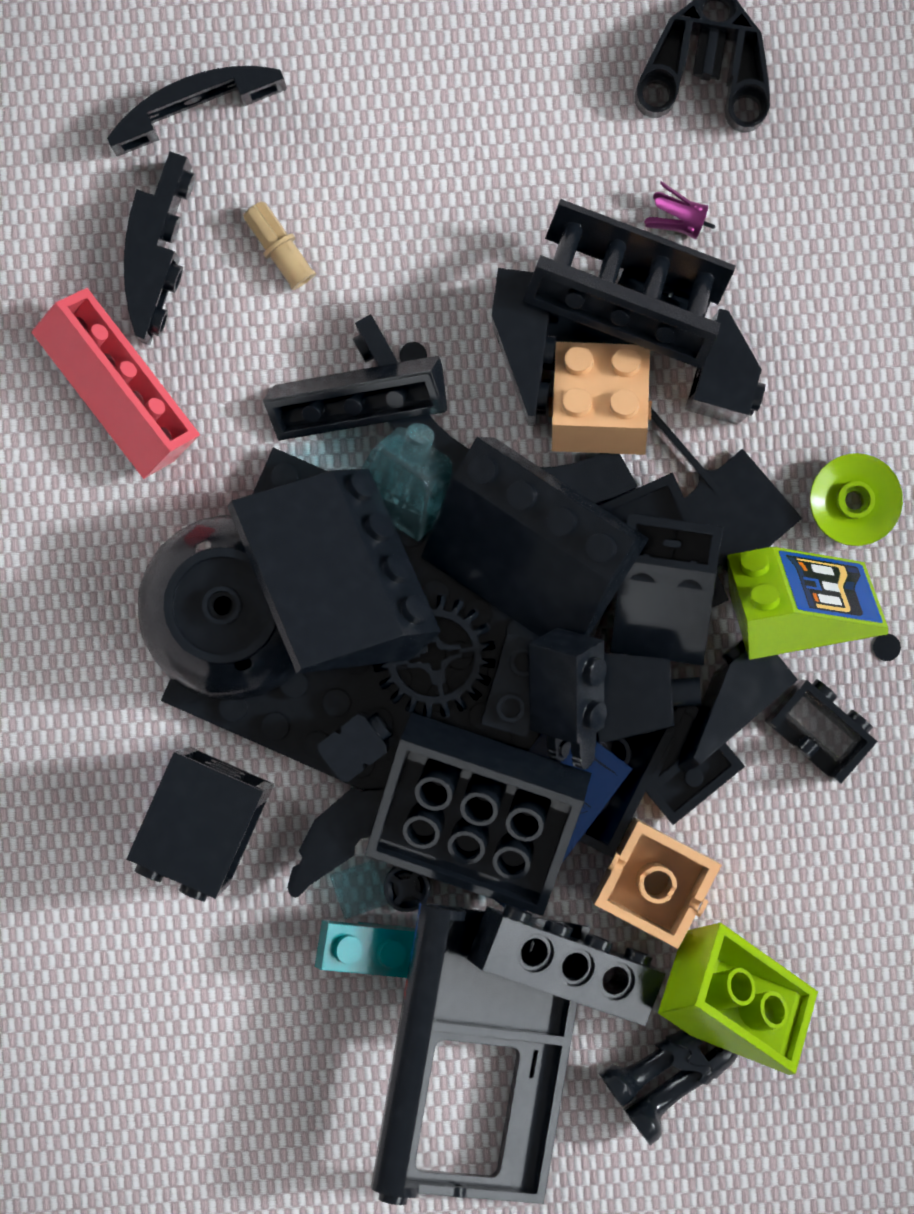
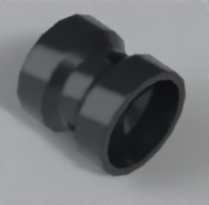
[384,866,430,912]

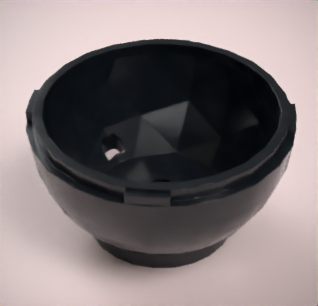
[138,515,296,700]

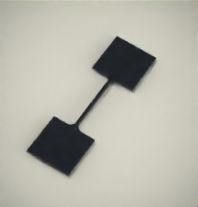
[547,316,802,573]

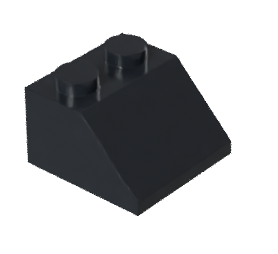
[685,309,766,425]

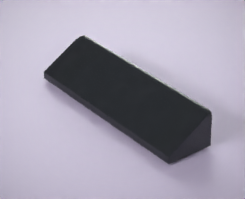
[263,356,447,441]

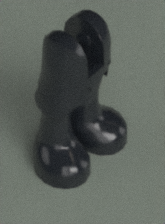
[598,1029,738,1145]

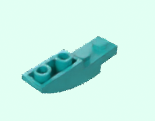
[314,920,415,978]

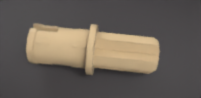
[243,201,316,290]

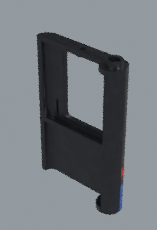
[371,903,590,1205]

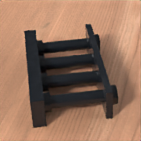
[523,199,736,369]

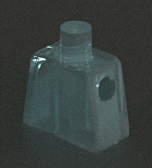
[361,423,453,541]

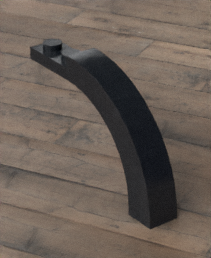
[352,314,638,505]

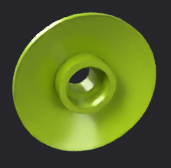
[810,453,903,546]

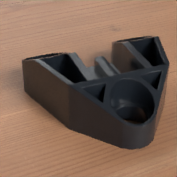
[635,0,770,133]

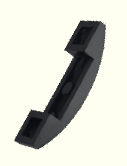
[107,66,287,157]

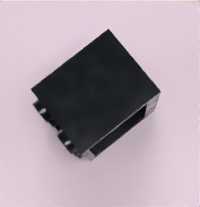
[126,747,274,902]

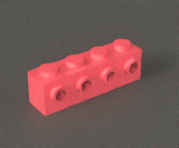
[31,288,200,479]

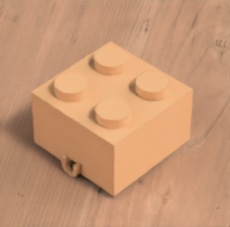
[549,342,652,455]
[591,817,722,949]

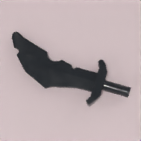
[287,788,385,898]

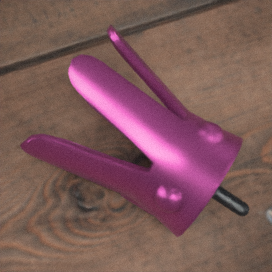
[644,181,715,240]

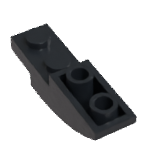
[124,151,196,345]

